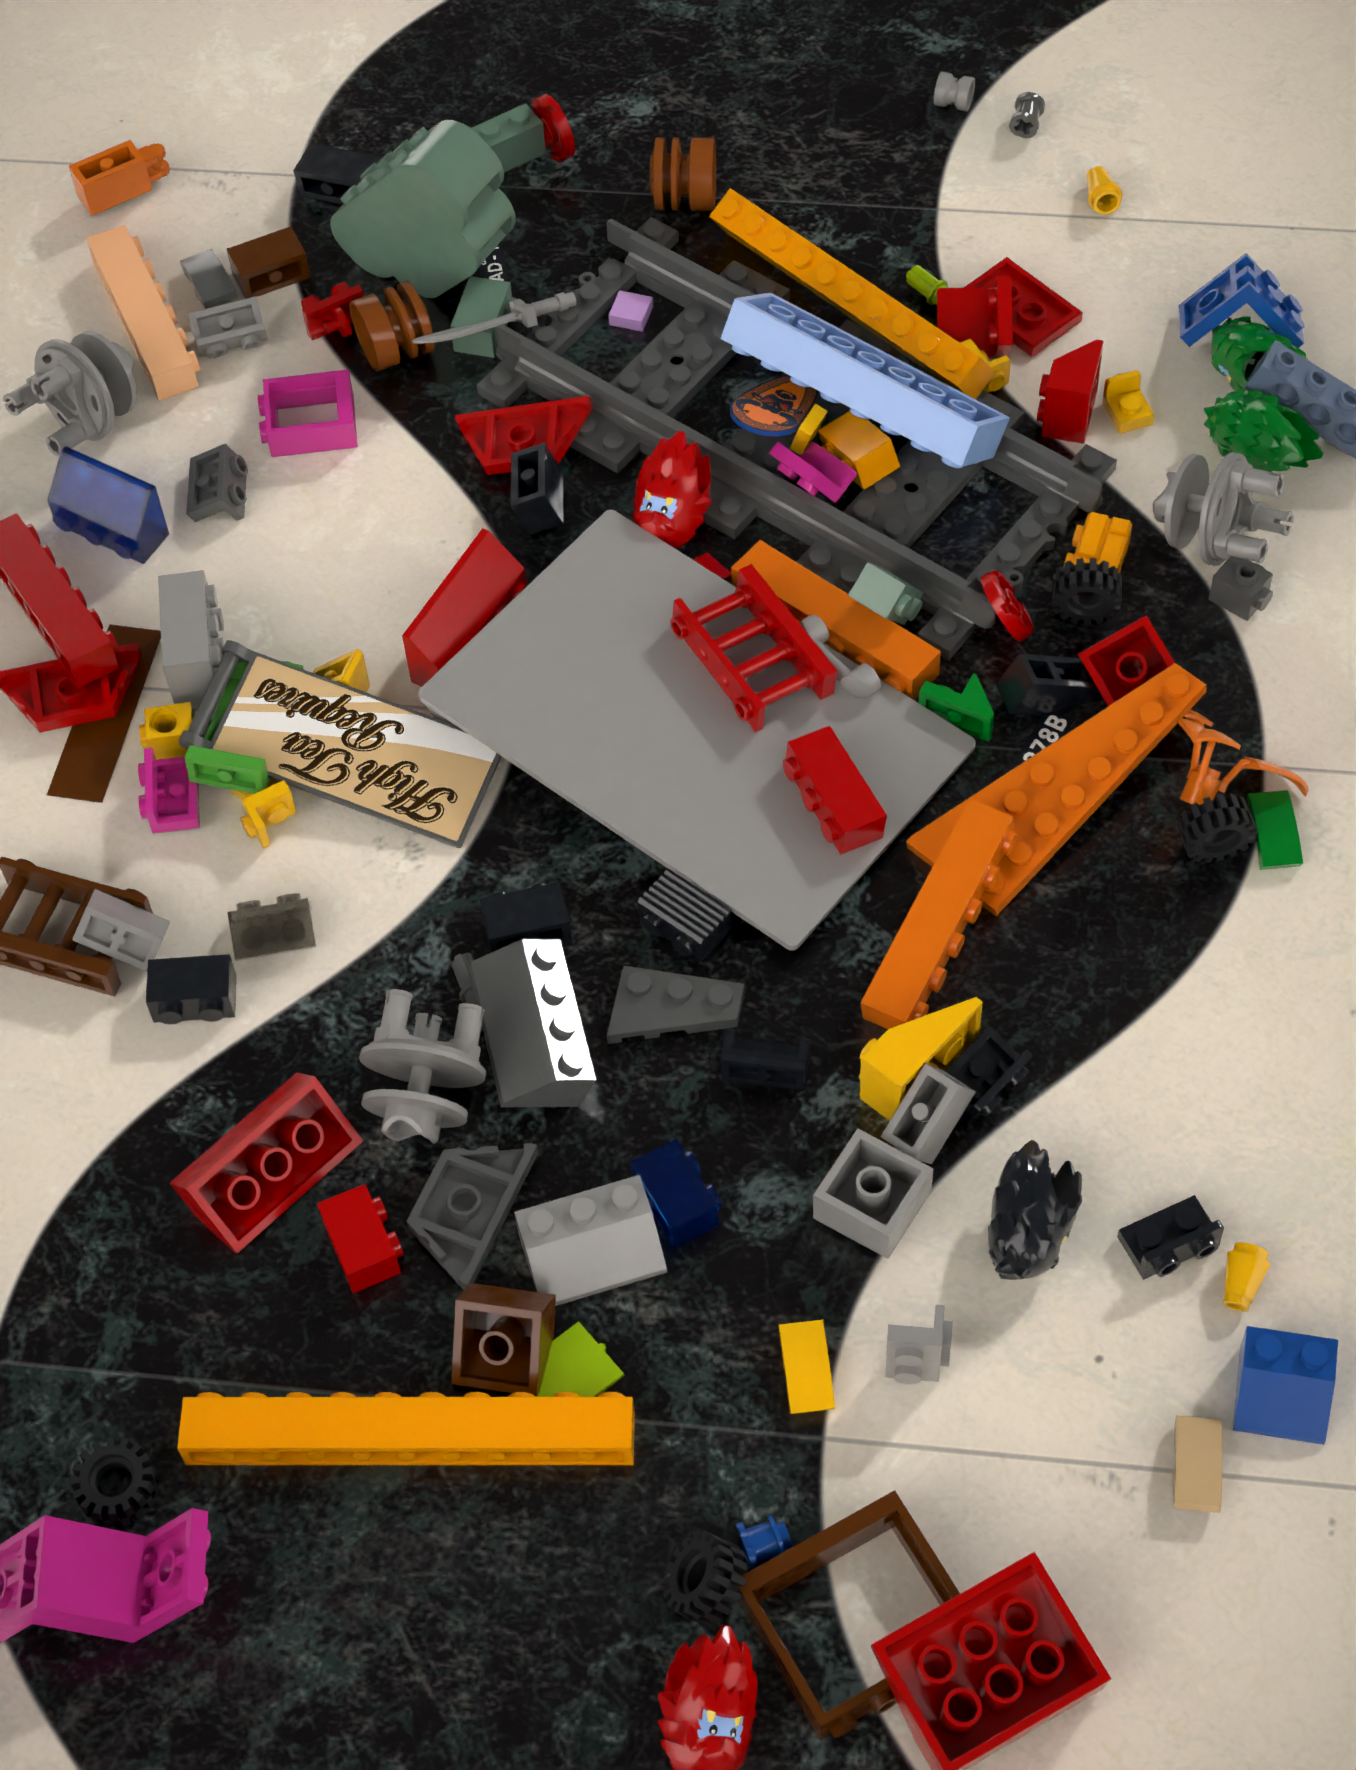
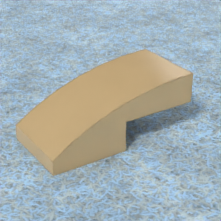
[1173,1415,1222,1513]

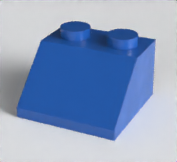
[1233,1326,1338,1445]

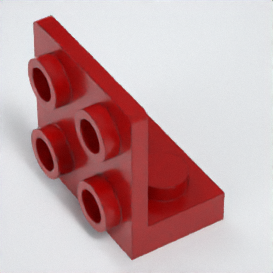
[937,275,1013,359]

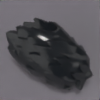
[988,1140,1082,1280]

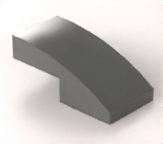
[180,249,238,309]

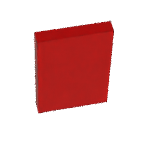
[964,257,1083,357]

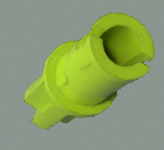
[906,265,949,305]

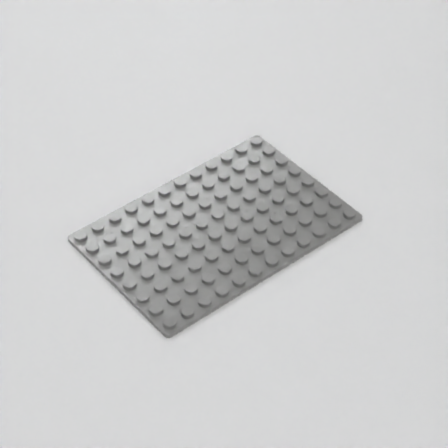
[418,510,976,950]

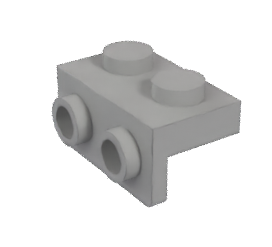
[188,296,268,358]
[885,1305,953,1384]

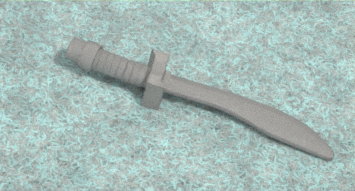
[412,292,576,344]

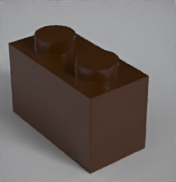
[226,226,311,299]

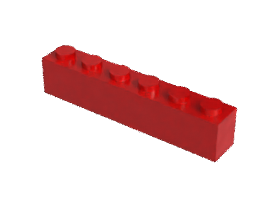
[0,513,120,688]

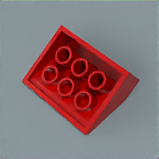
[871,1551,1111,1770]

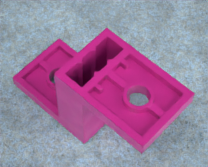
[0,1508,211,1643]

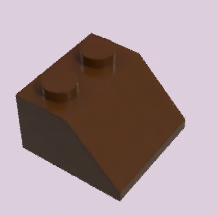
[451,1283,556,1397]

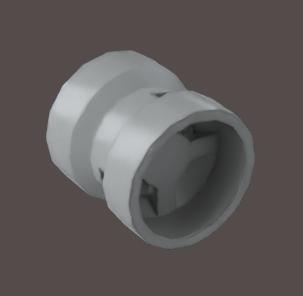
[934,71,975,111]

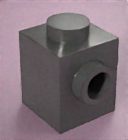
[1209,556,1273,621]

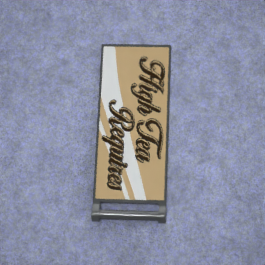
[178,640,502,848]

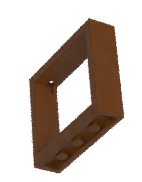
[737,1490,960,1741]

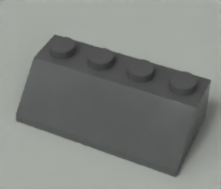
[468,939,596,1107]

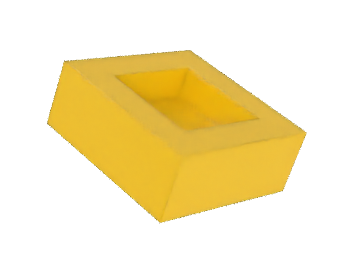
[789,404,828,455]

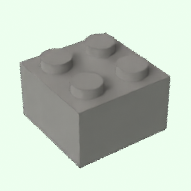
[813,1129,933,1259]

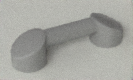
[800,614,881,698]

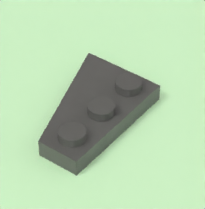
[607,966,745,1044]

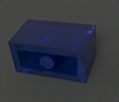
[631,1139,722,1248]

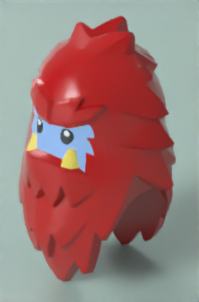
[630,431,712,548]
[657,1625,758,1770]

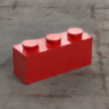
[783,725,887,855]

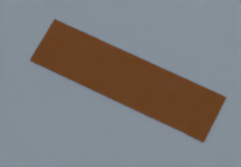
[47,624,161,803]

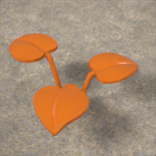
[1177,709,1308,805]

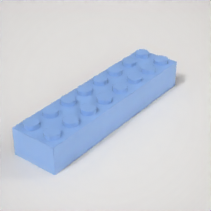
[720,293,1010,468]

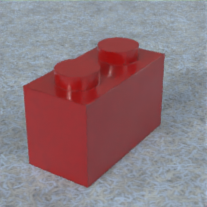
[317,1184,404,1293]

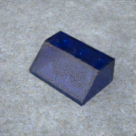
[47,446,169,564]

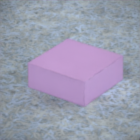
[608,290,653,332]

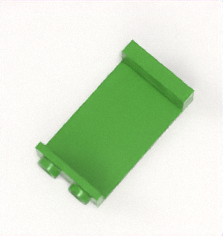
[185,661,303,794]

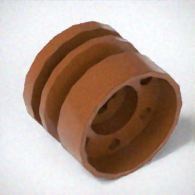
[650,137,716,211]
[349,281,435,372]

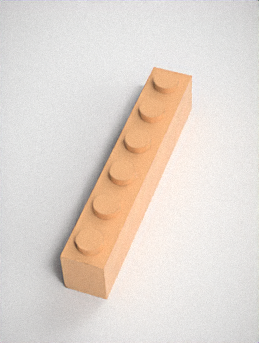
[86,225,201,401]

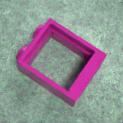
[258,369,358,457]

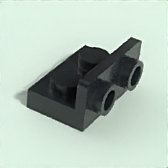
[1117,1195,1224,1280]

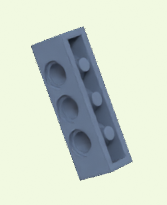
[1243,340,1356,459]

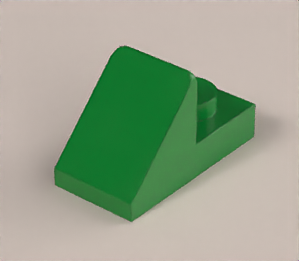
[919,673,994,742]

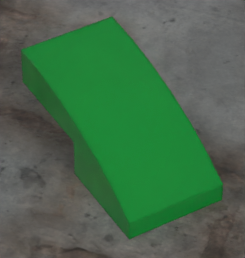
[1247,790,1303,870]

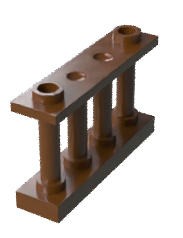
[0,856,153,997]

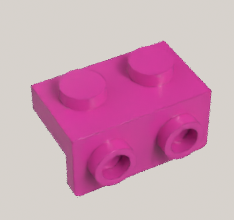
[769,441,857,503]
[138,748,200,833]

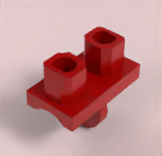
[301,281,364,341]

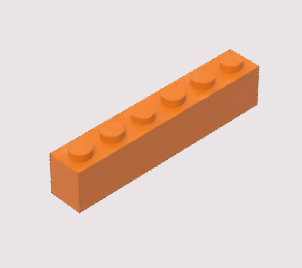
[731,540,941,700]
[861,798,1018,1029]

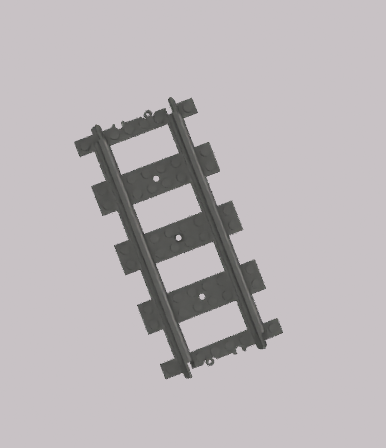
[477,217,1117,660]

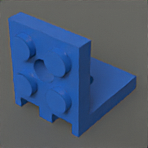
[1178,253,1305,348]

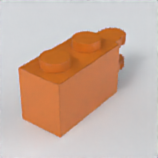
[69,140,170,216]

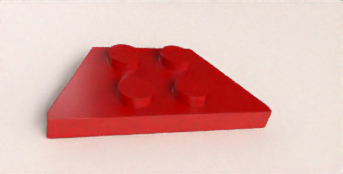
[455,396,593,475]
[0,642,142,733]

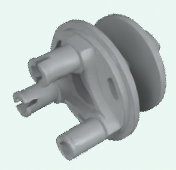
[3,331,137,456]
[1153,452,1294,566]
[359,989,486,1144]

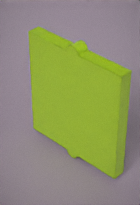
[537,1322,624,1397]

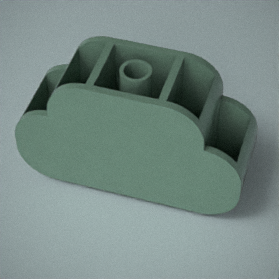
[330,120,516,298]

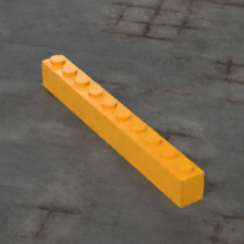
[709,188,995,399]
[177,1392,635,1465]

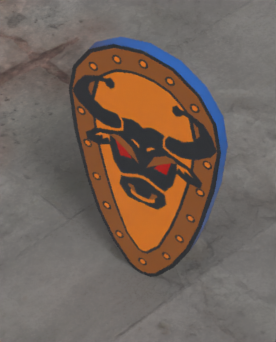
[730,375,818,437]

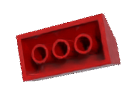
[402,528,527,687]
[170,1073,363,1253]

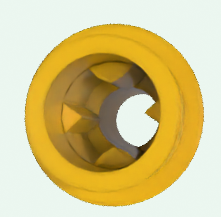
[1086,166,1122,215]
[1223,1242,1271,1312]

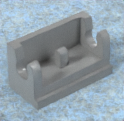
[72,889,170,972]

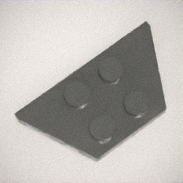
[406,1143,538,1290]

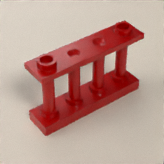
[670,564,837,732]

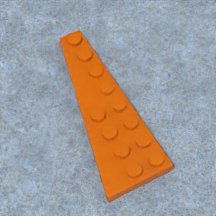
[906,663,1206,916]

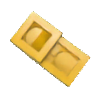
[779,1319,836,1414]

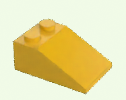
[859,997,983,1121]

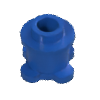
[736,1515,792,1571]

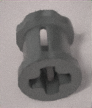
[1009,92,1045,138]

